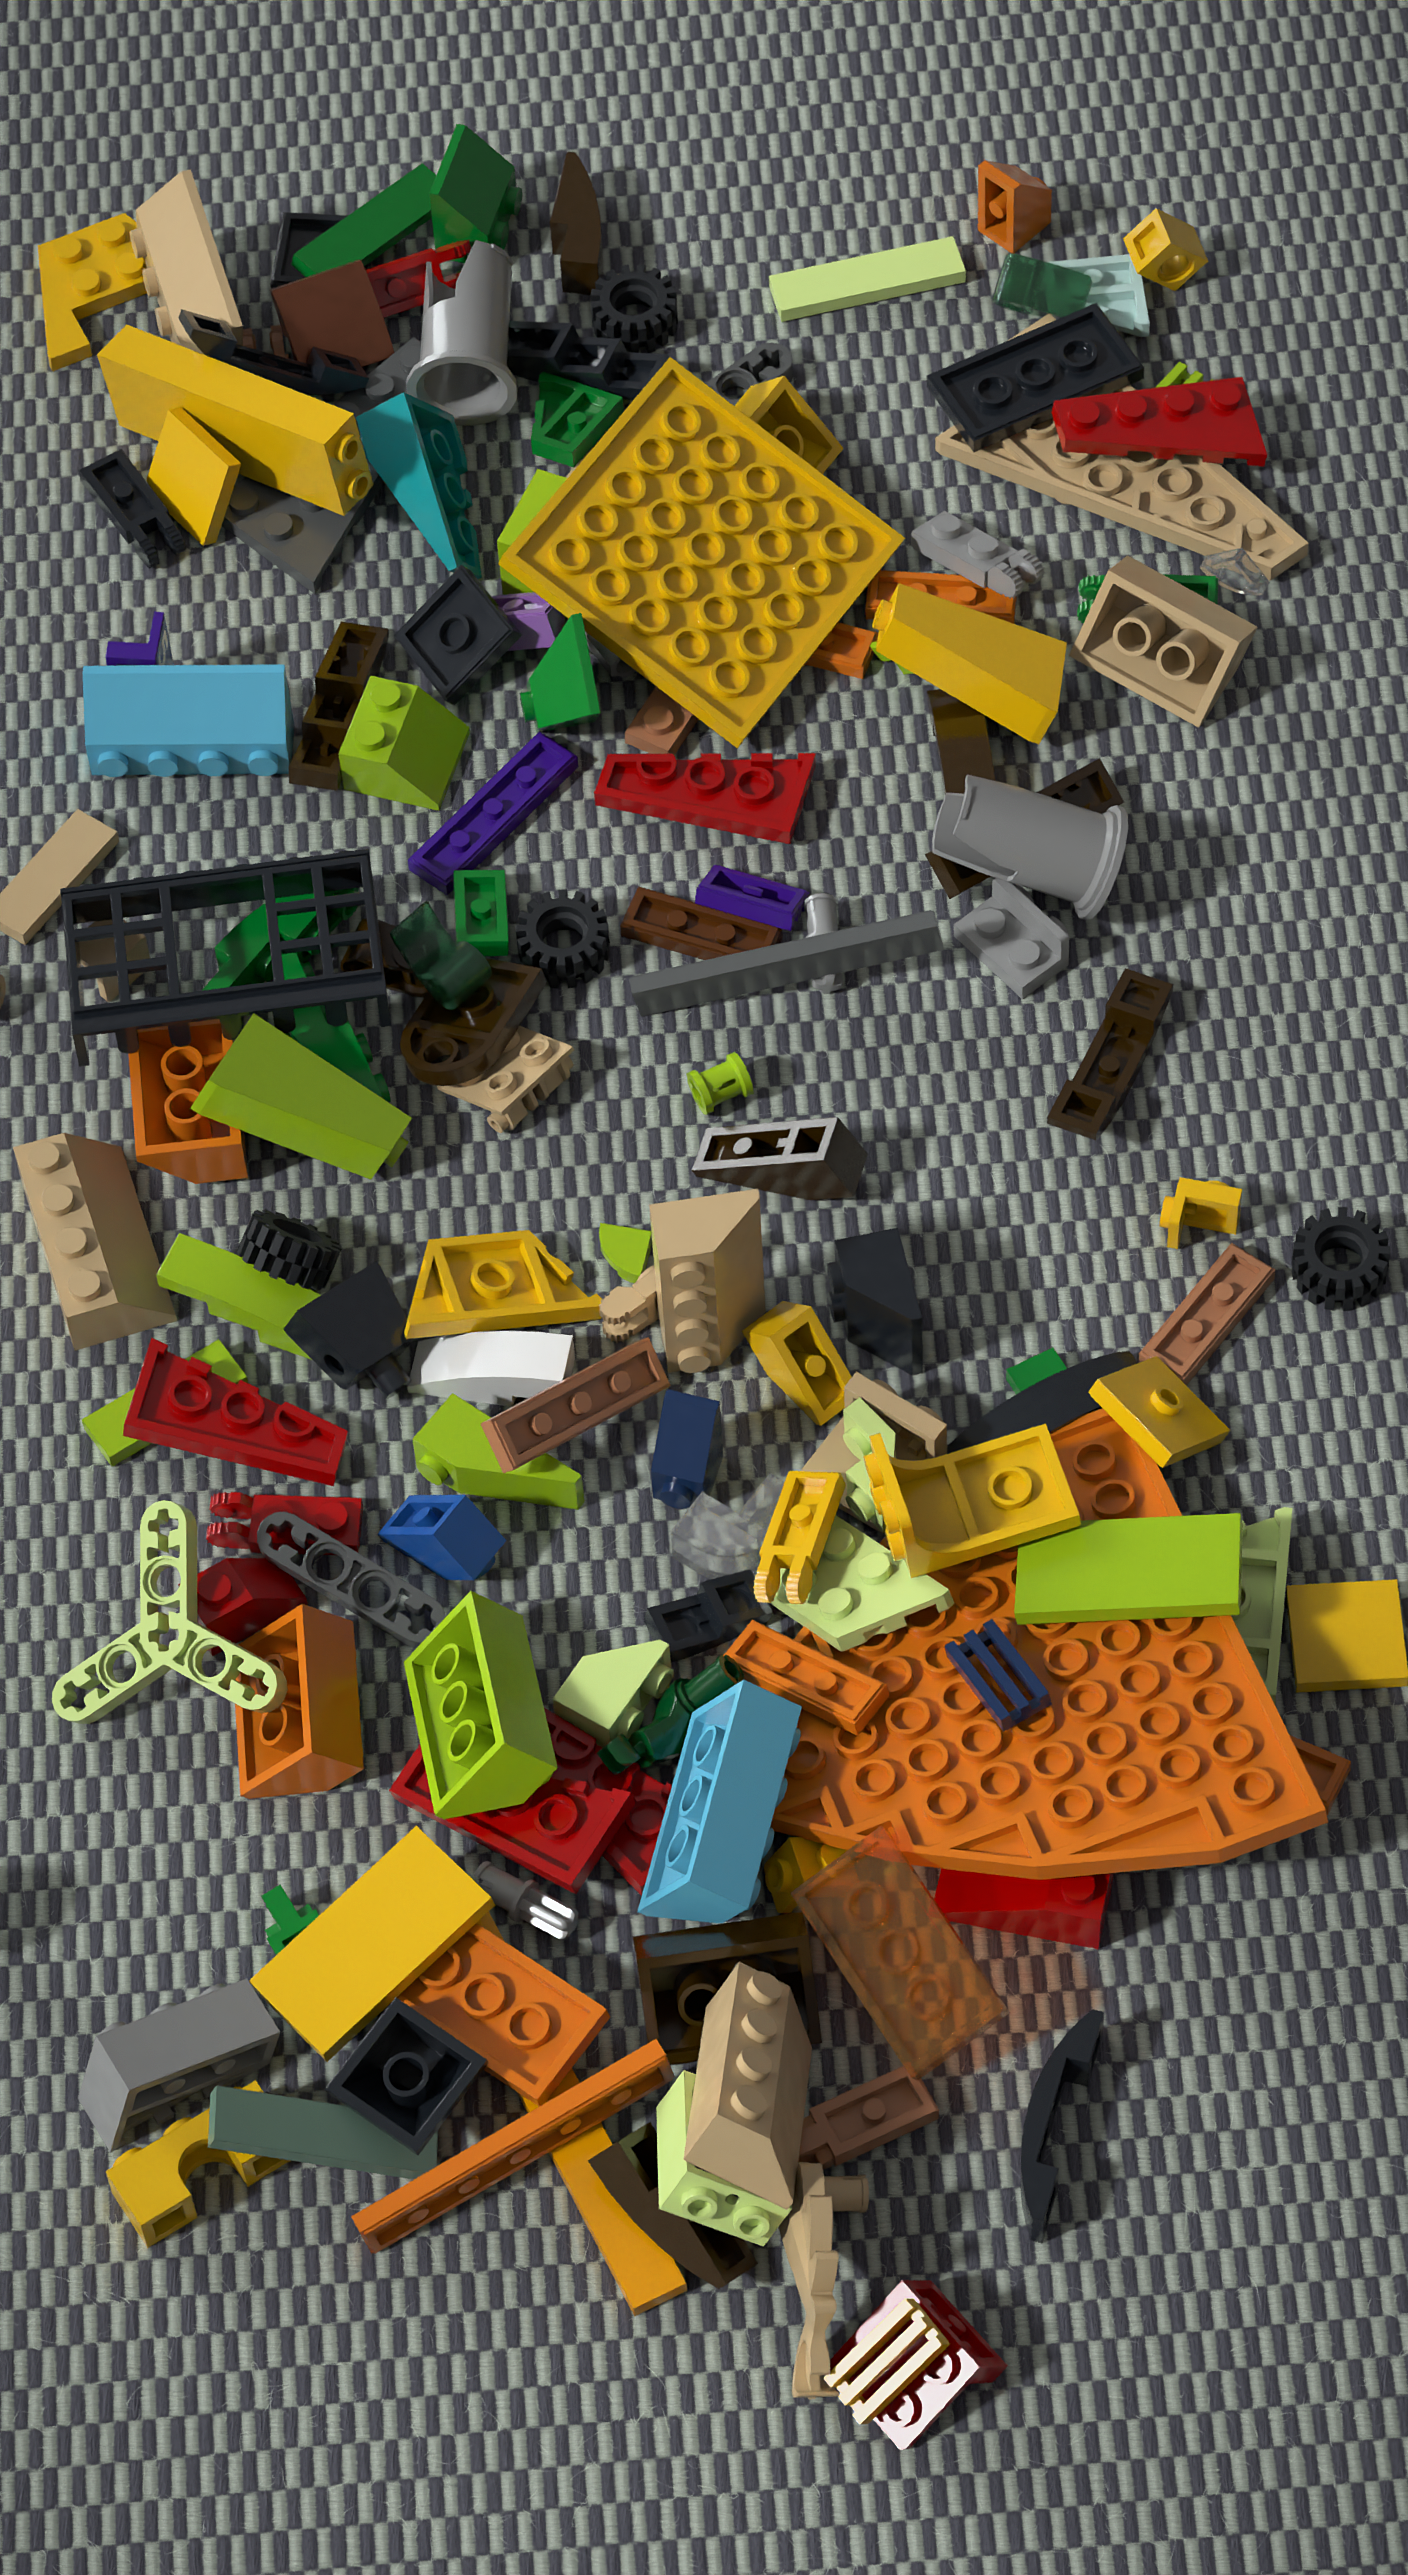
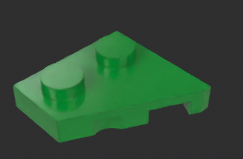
[531,372,624,468]

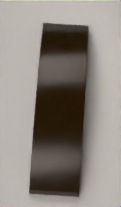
[927,689,995,795]
[1047,968,1174,1140]

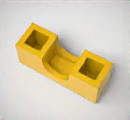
[105,2080,291,2248]

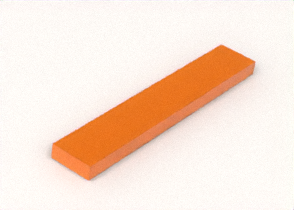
[351,2039,675,2254]

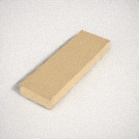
[0,809,119,945]

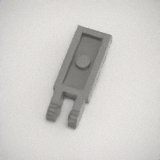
[911,511,1045,598]

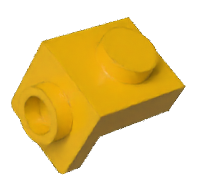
[1159,1177,1242,1249]
[764,1837,862,1913]

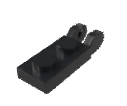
[78,449,186,569]

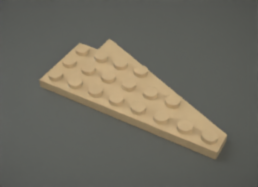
[935,314,1309,581]

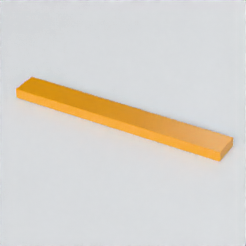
[477,1911,687,2317]

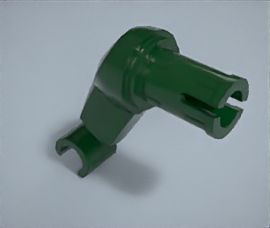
[597,1654,745,1775]

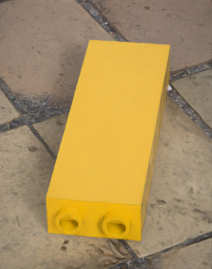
[97,324,373,516]

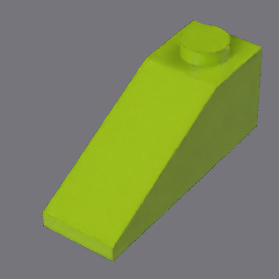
[412,1393,585,1510]

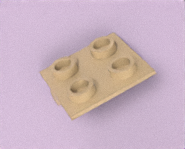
[436,1026,574,1133]

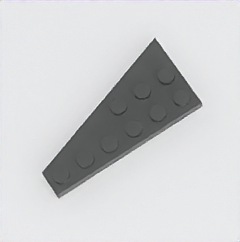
[222,337,421,594]

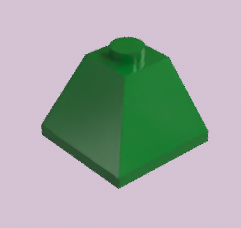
[520,613,601,733]

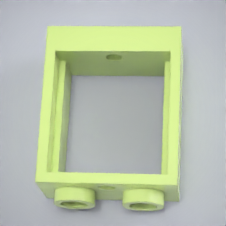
[656,2070,792,2247]

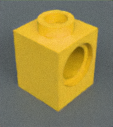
[1123,208,1208,291]

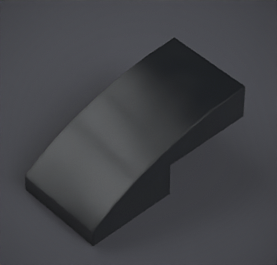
[644,1569,773,1663]

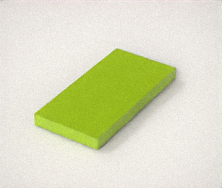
[1014,1513,1243,1625]

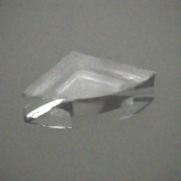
[1199,548,1270,596]

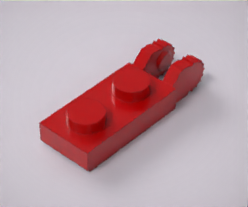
[365,240,471,318]
[206,1492,363,1555]

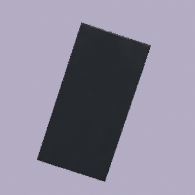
[927,303,1144,452]

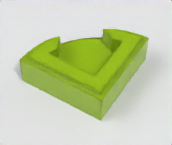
[599,1223,652,1283]

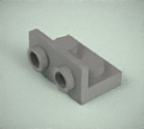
[954,878,1070,999]

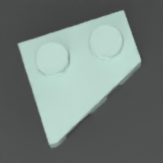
[1042,254,1150,337]

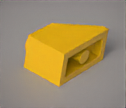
[742,1301,852,1426]

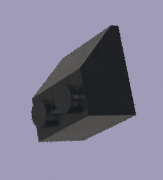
[827,1228,923,1375]

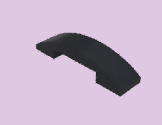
[178,309,369,395]
[947,1351,1138,1454]
[1020,2009,1104,2243]

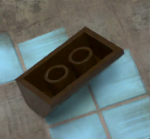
[633,1912,822,2065]

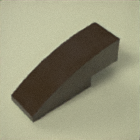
[550,151,603,295]
[588,2122,758,2289]

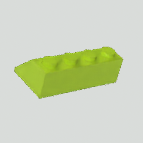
[404,1591,558,1819]

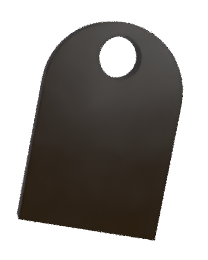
[400,952,547,1086]

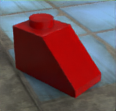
[178,1558,308,1657]

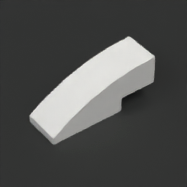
[408,1331,575,1407]

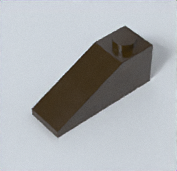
[692,1117,868,1200]

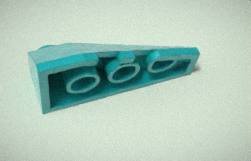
[356,392,482,579]

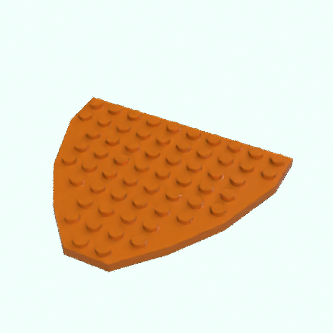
[770,1408,1328,1880]

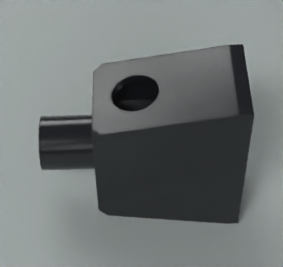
[284,1261,414,1399]

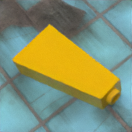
[872,583,1067,745]

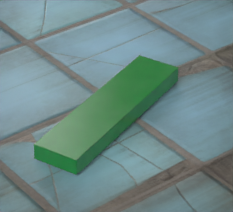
[291,163,436,277]

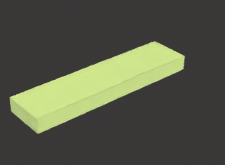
[769,236,966,322]

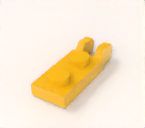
[753,1471,846,1604]

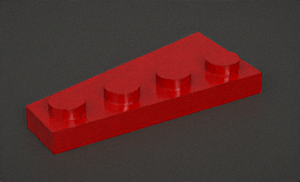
[123,1337,348,1486]

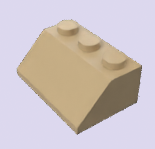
[1069,555,1258,728]

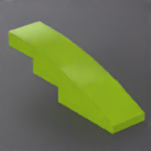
[156,1233,321,1360]

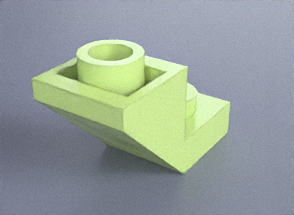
[843,1397,897,1533]

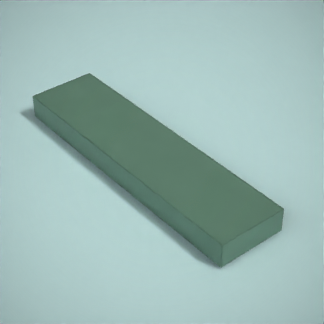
[208,2086,438,2179]

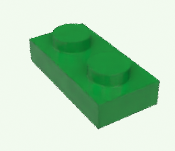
[453,870,508,956]

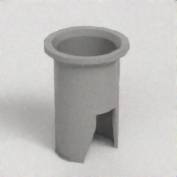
[406,240,517,426]
[932,774,1128,920]

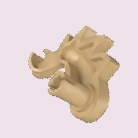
[778,2162,869,2399]

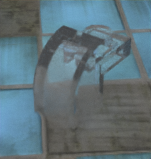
[671,1473,785,1579]

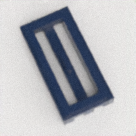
[944,1619,1052,1732]

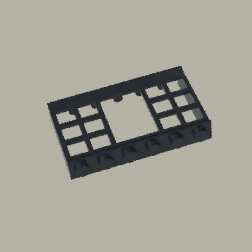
[60,849,391,1067]

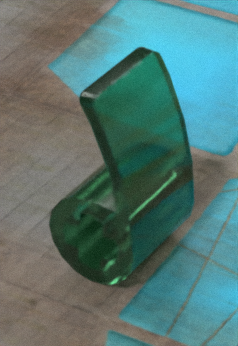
[992,254,1093,318]
[390,901,492,1010]

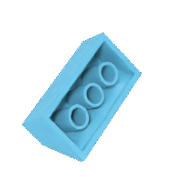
[83,664,294,777]
[637,1680,802,1924]

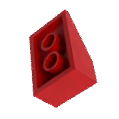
[931,1868,1115,1949]

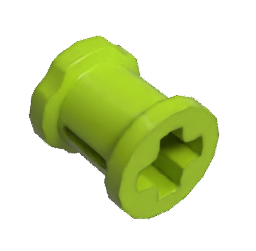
[686,1052,754,1115]

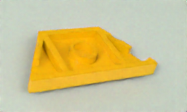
[404,1230,603,1339]

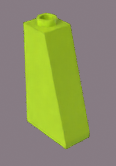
[190,1013,412,1180]

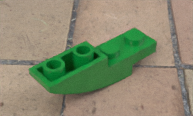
[201,887,359,991]
[282,953,391,1102]

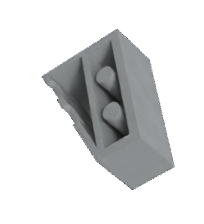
[78,1978,280,2152]

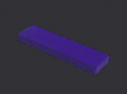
[408,731,579,895]

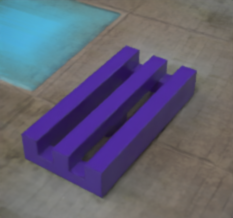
[695,865,810,931]

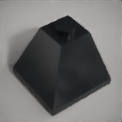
[325,1997,489,2155]

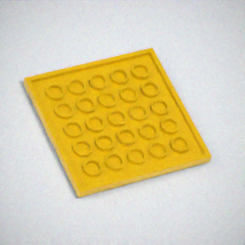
[498,357,905,749]

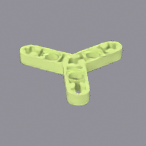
[52,1500,287,1724]

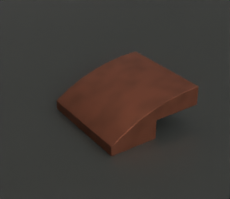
[270,260,395,367]

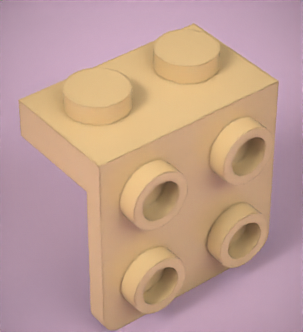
[801,1371,947,1532]

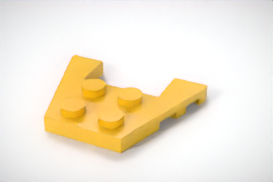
[38,213,147,371]

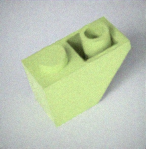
[553,1640,674,1748]

